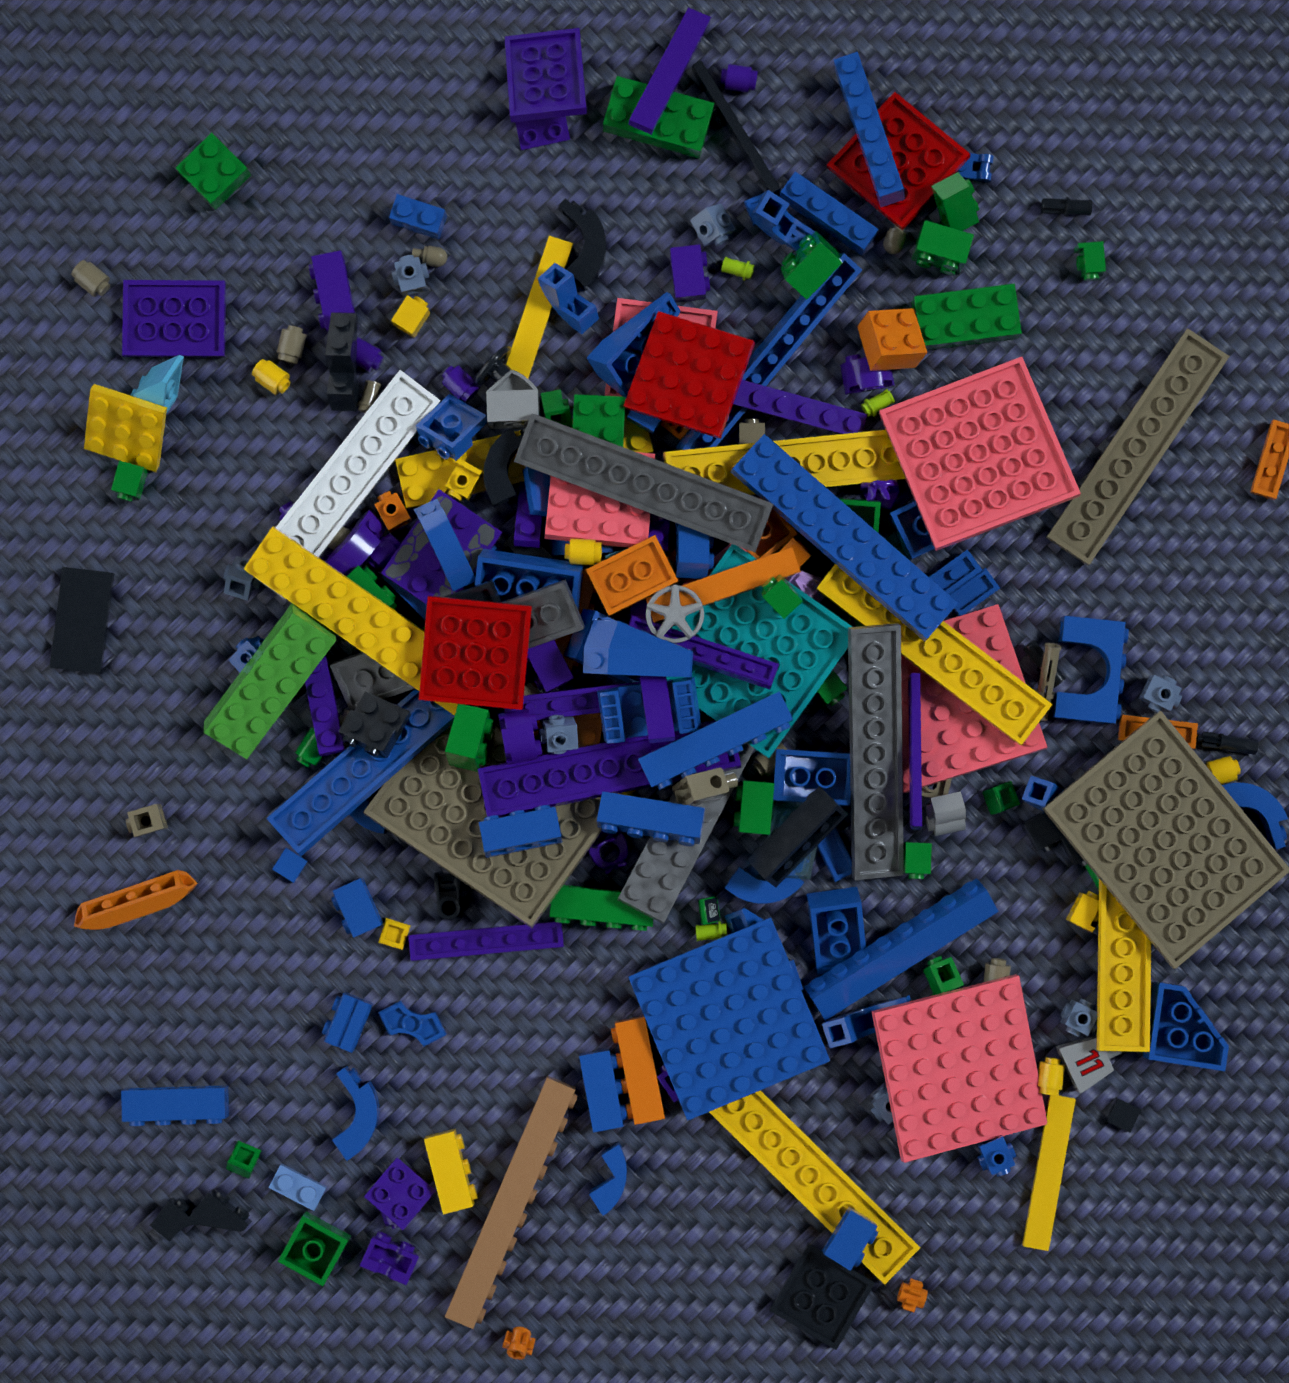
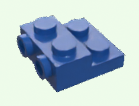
[416,394,488,461]

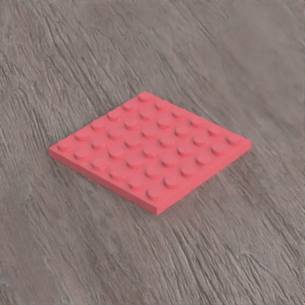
[879,357,1081,551]
[901,604,1047,794]
[872,974,1047,1163]

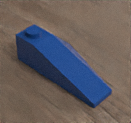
[587,292,681,399]
[583,620,693,677]

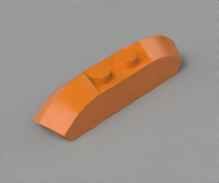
[74,870,198,930]

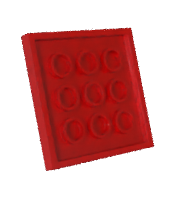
[827,92,970,231]
[624,311,755,439]
[419,596,532,710]

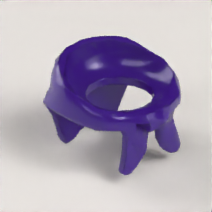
[860,479,900,510]
[588,831,629,874]

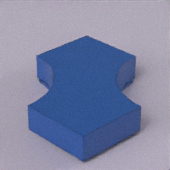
[378,1001,447,1046]

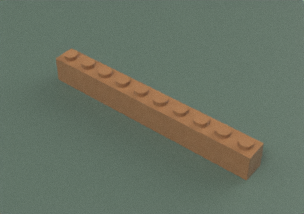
[445,1076,578,1329]

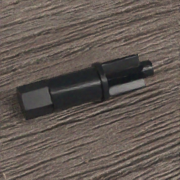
[1196,731,1259,755]

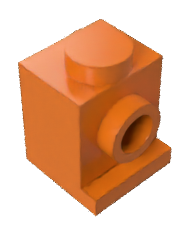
[374,491,412,533]

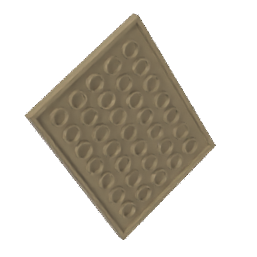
[363,705,602,928]
[1042,711,1289,969]

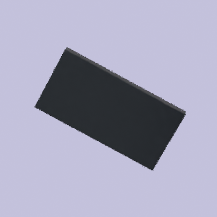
[49,567,114,674]

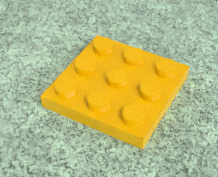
[84,384,167,472]

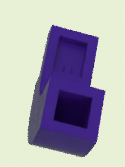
[320,510,387,577]

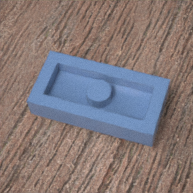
[269,1163,327,1211]

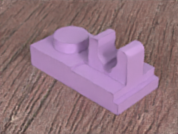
[786,571,825,603]

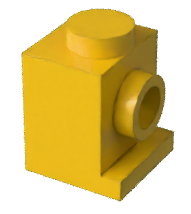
[445,459,483,501]
[1066,891,1099,932]

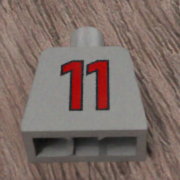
[1055,1036,1122,1093]

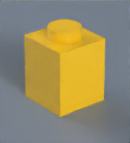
[391,295,430,338]

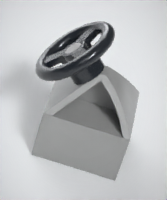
[474,346,540,429]

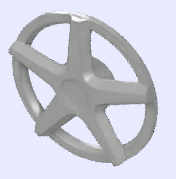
[646,585,704,643]

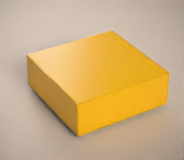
[378,918,411,950]

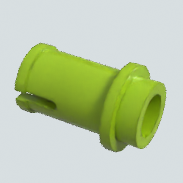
[721,257,755,281]
[861,389,895,417]
[696,921,727,941]

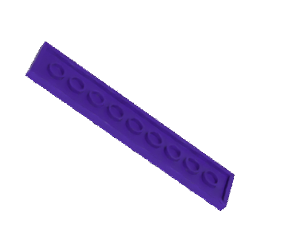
[478,720,741,818]

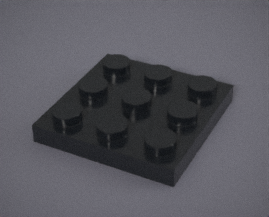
[769,1242,875,1350]

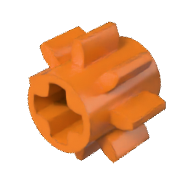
[897,1278,928,1313]
[502,1327,536,1360]

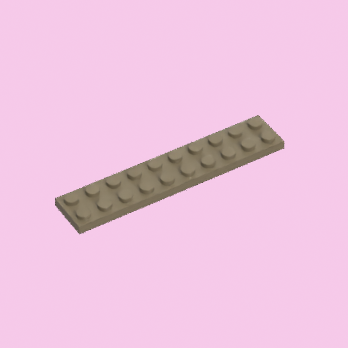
[1046,328,1230,566]

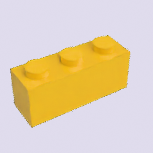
[424,1129,478,1215]

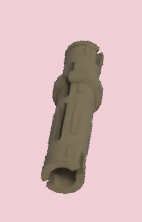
[1035,643,1061,721]

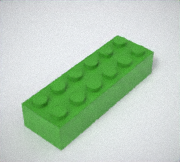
[204,603,336,759]

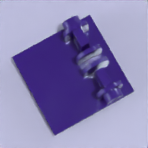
[515,116,570,150]
[364,1158,436,1230]

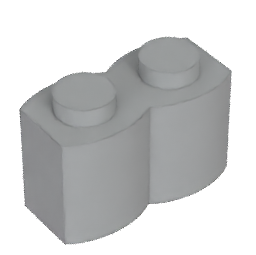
[926,791,966,836]

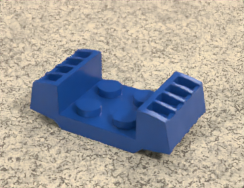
[597,677,702,744]

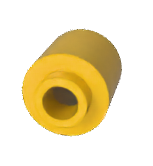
[252,359,291,395]
[565,539,602,565]
[1205,756,1241,784]
[1038,1057,1065,1096]

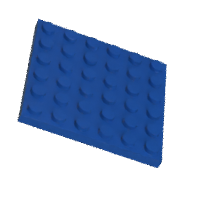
[628,917,830,1121]

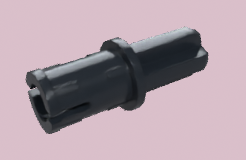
[1041,197,1092,217]
[1023,640,1066,688]

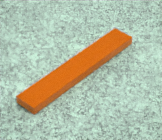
[646,547,801,623]

